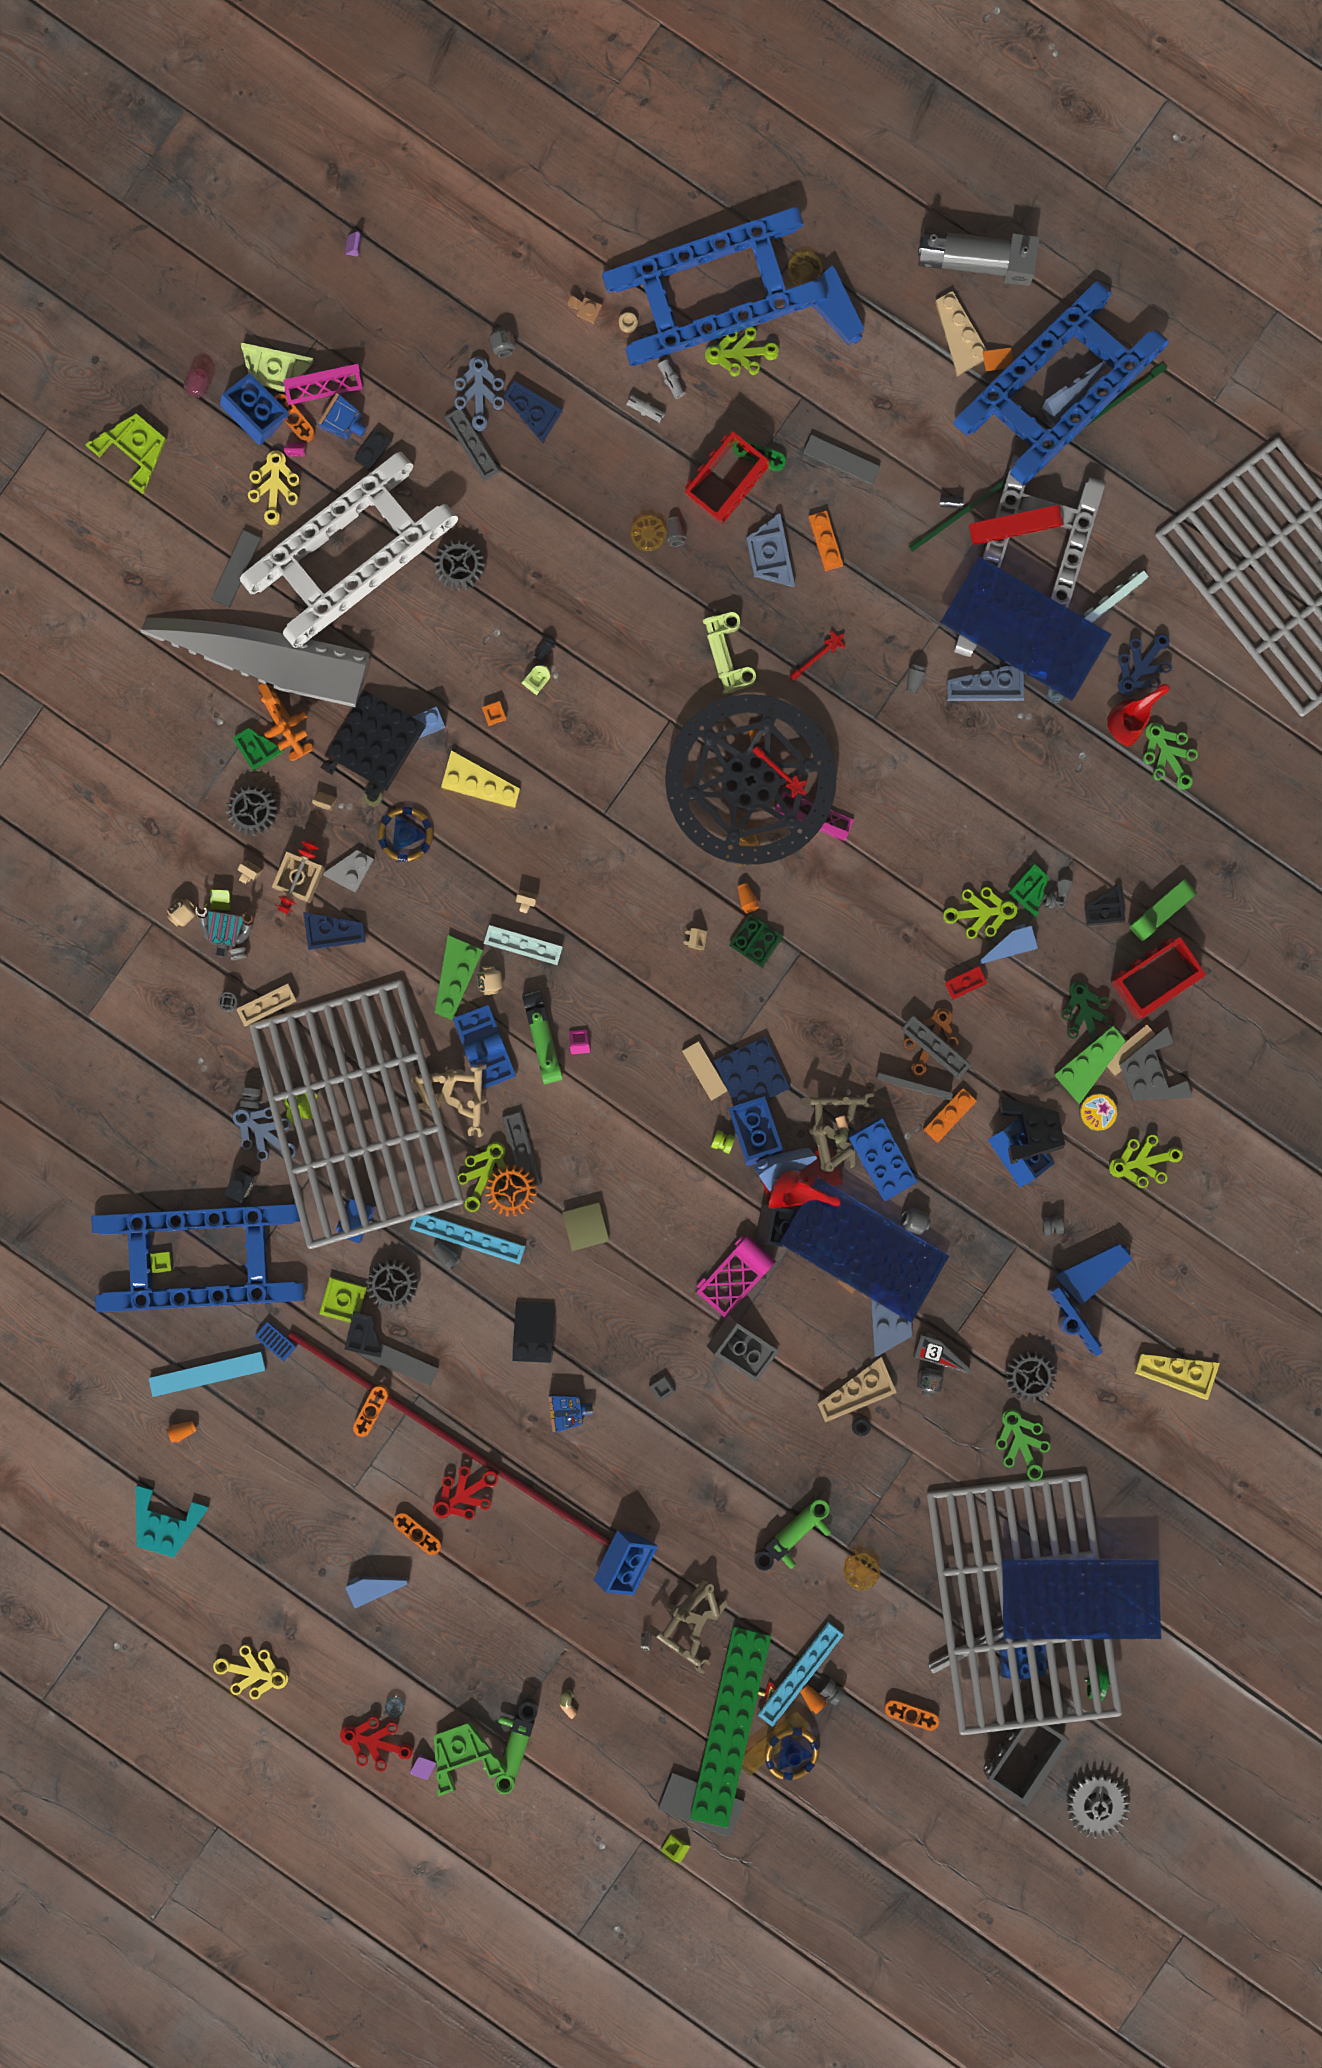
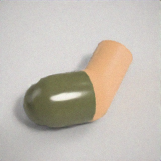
[834,1115,849,1144]
[560,1689,578,1719]

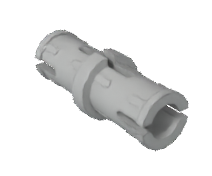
[657,359,686,399]
[627,394,665,423]

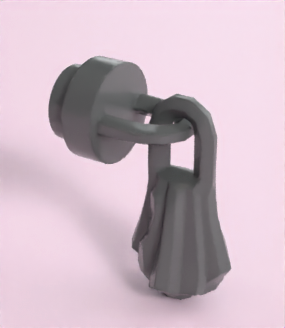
[1042,876,1073,909]

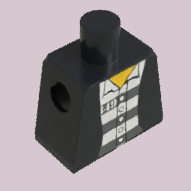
[224,1165,260,1206]

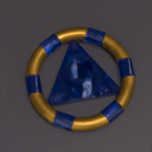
[378,806,433,862]
[764,1727,819,1780]

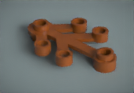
[903,1008,958,1077]

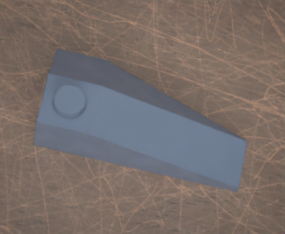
[1041,361,1107,427]

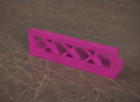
[283,364,363,405]
[775,791,854,841]

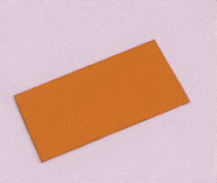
[982,348,1013,371]

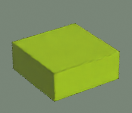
[150,1252,172,1273]

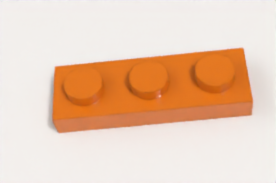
[808,511,843,572]
[923,1088,977,1143]

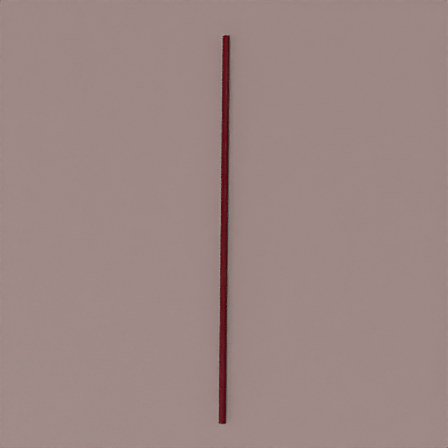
[288,1331,612,1548]

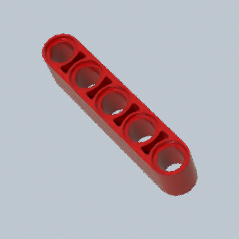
[968,505,1064,545]

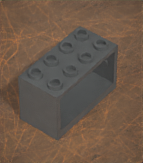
[983,1707,1070,1806]

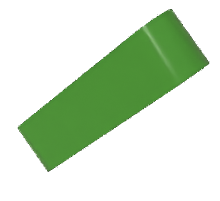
[1129,879,1197,941]

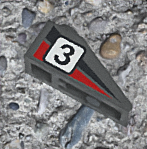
[913,1332,972,1374]

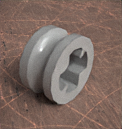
[229,947,248,960]

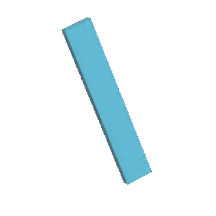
[410,1214,525,1264]
[148,1351,266,1397]
[757,1621,844,1727]

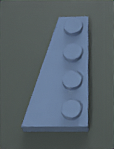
[947,662,1024,701]

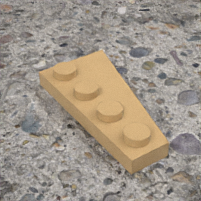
[935,291,987,376]
[818,1357,897,1423]

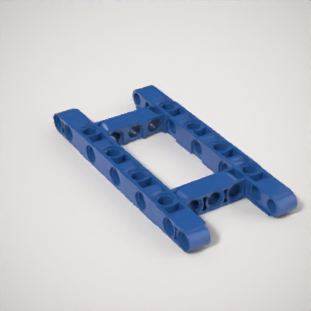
[602,207,828,366]
[954,281,1169,486]
[91,1204,305,1312]

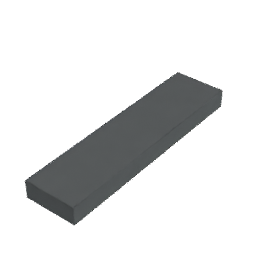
[444,409,500,482]
[803,435,880,485]
[212,530,261,608]
[900,1015,972,1079]
[875,1072,953,1100]
[502,1111,541,1186]
[360,1342,438,1386]

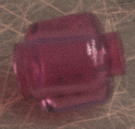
[183,368,211,399]

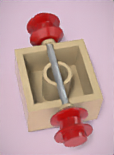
[272,839,325,914]

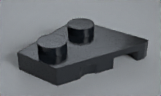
[1084,885,1125,926]
[344,1311,381,1358]

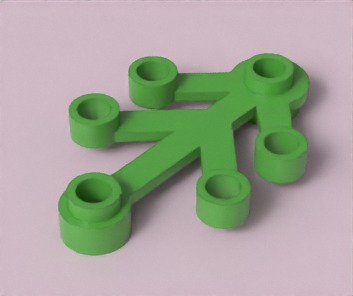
[1143,723,1198,790]
[995,1409,1050,1481]

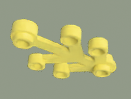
[248,450,300,526]
[213,1644,288,1699]

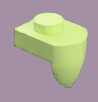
[522,665,551,695]

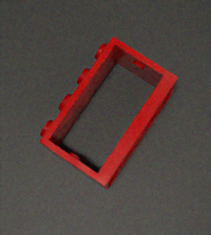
[684,432,770,525]
[1111,937,1206,1020]

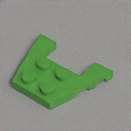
[434,1722,507,1796]

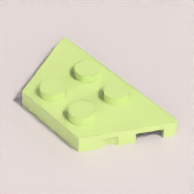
[241,343,314,392]

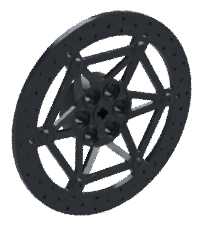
[665,694,836,865]

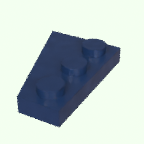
[504,381,563,444]
[303,912,366,950]

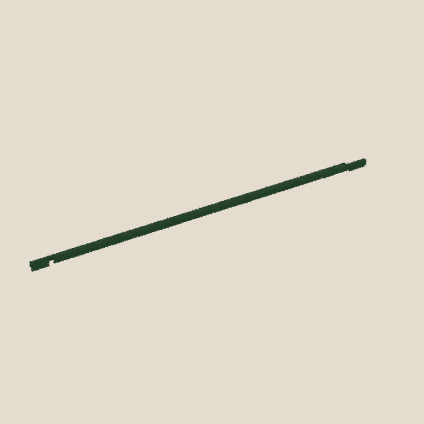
[908,363,1167,552]

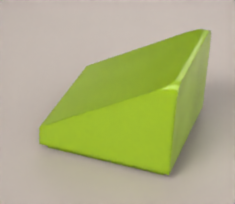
[210,890,231,910]
[661,1834,690,1862]

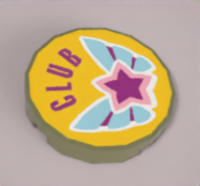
[1079,1093,1118,1131]

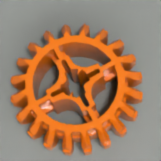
[485,1164,537,1216]

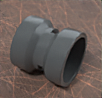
[218,992,240,1012]
[240,1087,261,1109]
[1041,1215,1064,1236]
[819,1678,846,1706]

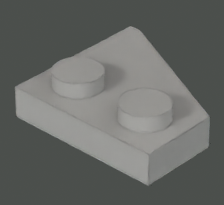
[323,850,374,893]

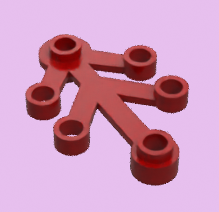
[433,1465,499,1520]
[340,1716,414,1772]

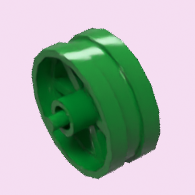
[1084,1663,1111,1701]

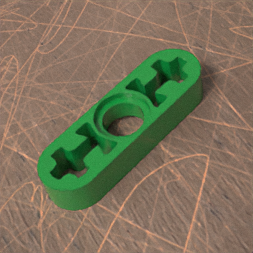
[733,439,786,471]

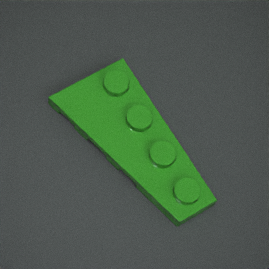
[435,935,483,1021]
[1054,1025,1126,1104]

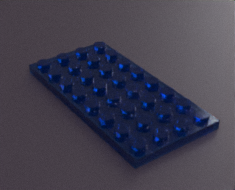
[940,556,1112,701]
[779,1177,949,1323]
[1001,1560,1161,1639]

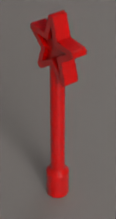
[789,631,845,681]
[753,746,807,798]

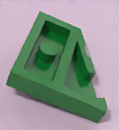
[233,728,284,771]
[1008,864,1048,917]

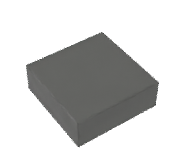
[649,1375,675,1402]

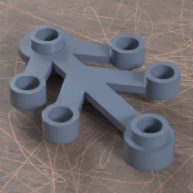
[454,356,504,432]
[233,1107,297,1161]

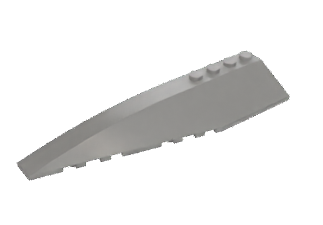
[141,618,370,707]

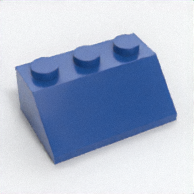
[220,373,290,446]
[988,1117,1054,1187]
[593,1530,658,1595]

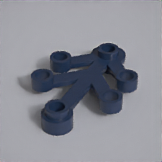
[1118,634,1172,696]

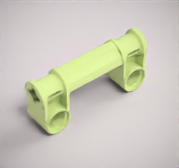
[703,612,756,694]

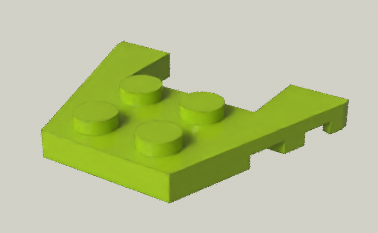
[86,414,166,494]

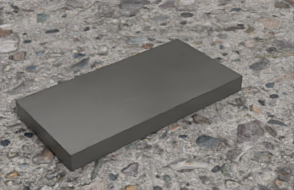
[658,1771,744,1838]

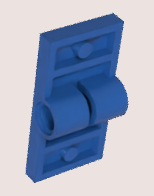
[453,1005,517,1090]
[848,1117,918,1202]
[1048,1286,1103,1356]

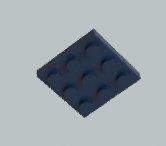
[714,1037,790,1106]

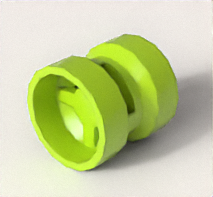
[711,1130,736,1154]

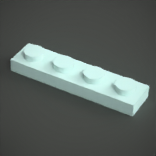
[1081,571,1149,627]
[484,925,563,965]

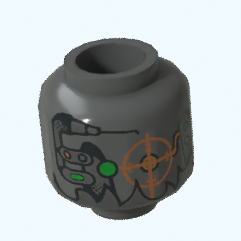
[489,327,516,357]
[917,1367,944,1396]

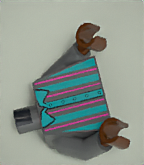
[195,903,256,957]

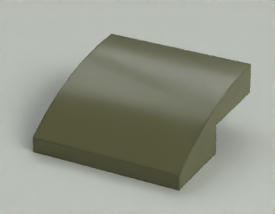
[562,1201,609,1251]

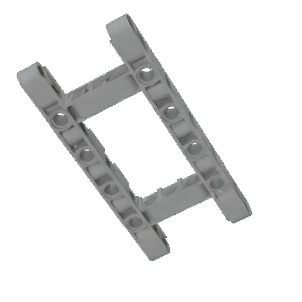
[954,454,1106,680]

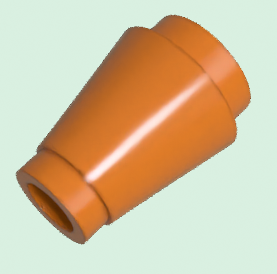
[737,883,759,913]
[166,1420,196,1443]
[800,1685,827,1714]

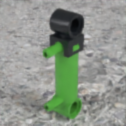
[522,989,563,1085]
[754,1498,831,1571]
[483,1698,538,1794]

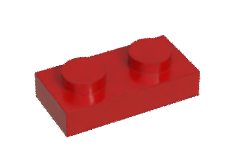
[944,967,987,1000]

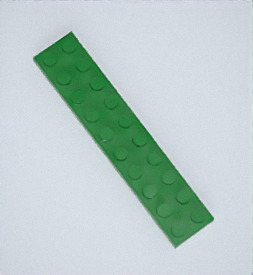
[690,1626,771,1828]

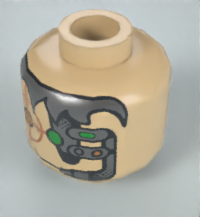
[166,898,195,926]
[477,966,503,995]

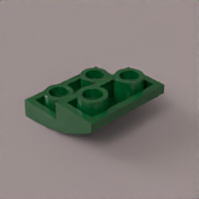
[729,914,784,968]

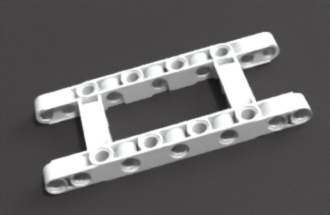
[240,452,458,648]

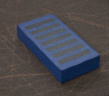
[255,1322,297,1362]

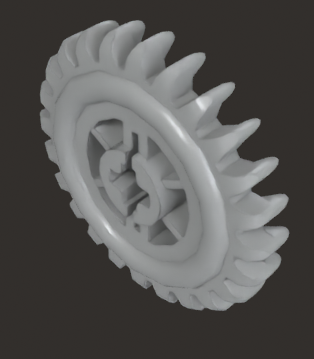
[1066,1774,1130,1839]

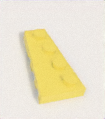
[441,750,520,808]
[1134,1354,1220,1400]

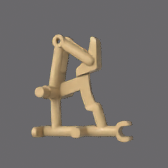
[411,1064,487,1137]

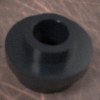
[852,1417,871,1436]

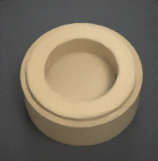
[619,312,638,333]

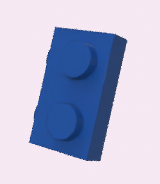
[1000,1636,1046,1680]

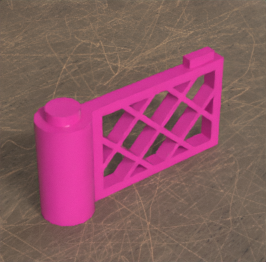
[696,1235,776,1317]

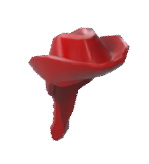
[1107,684,1170,747]
[769,1170,841,1209]

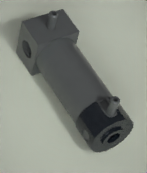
[918,227,1039,286]

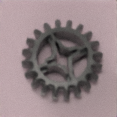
[433,539,485,591]
[226,784,278,836]
[366,1259,418,1311]
[1005,1350,1057,1403]

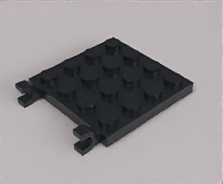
[320,690,426,800]

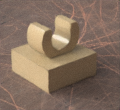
[238,860,263,884]
[516,890,538,913]
[684,928,707,950]

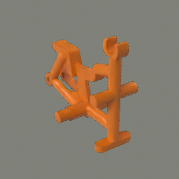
[257,683,313,761]

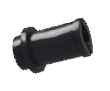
[940,495,964,510]
[534,637,555,662]

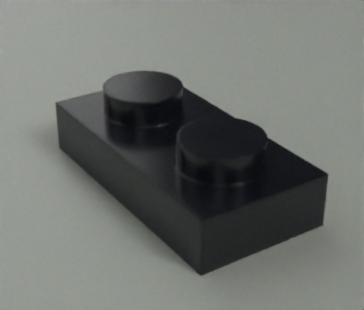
[354,428,392,471]

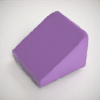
[345,232,362,256]
[410,1754,437,1780]

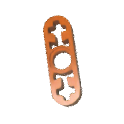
[274,394,315,442]
[353,1385,389,1437]
[393,1512,442,1555]
[884,1699,939,1731]

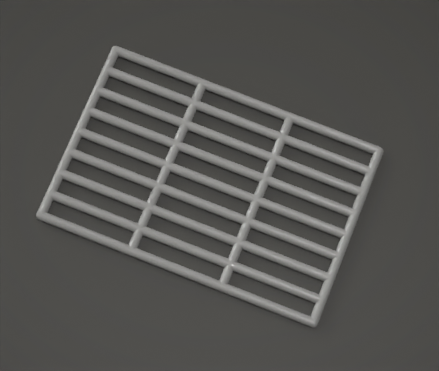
[1155,437,1322,717]
[250,979,464,1249]
[927,1473,1122,1735]

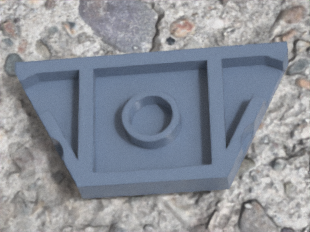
[746,514,795,587]
[870,1282,912,1356]

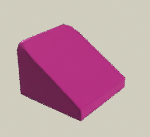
[284,442,306,457]
[569,1029,590,1054]

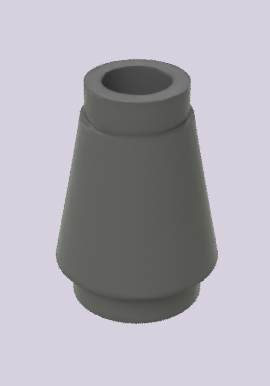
[667,517,686,547]
[906,664,927,693]
[432,1242,460,1271]

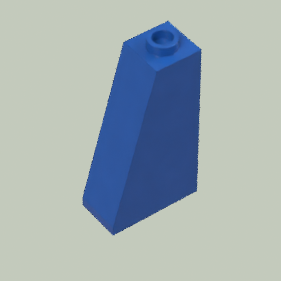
[812,266,864,346]
[1053,1244,1132,1305]

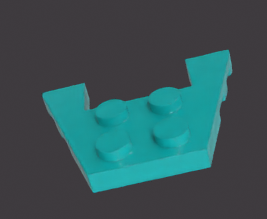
[135,1485,209,1558]

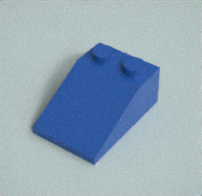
[728,1096,783,1166]

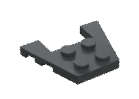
[1119,1027,1193,1101]

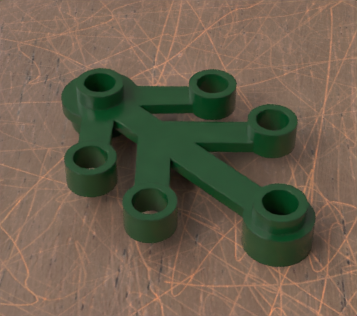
[1061,981,1116,1046]

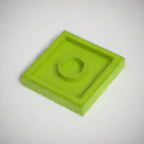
[319,1277,367,1323]

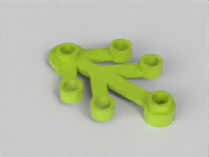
[705,327,779,377]
[943,887,1017,939]
[1109,1135,1183,1188]
[458,1142,510,1212]

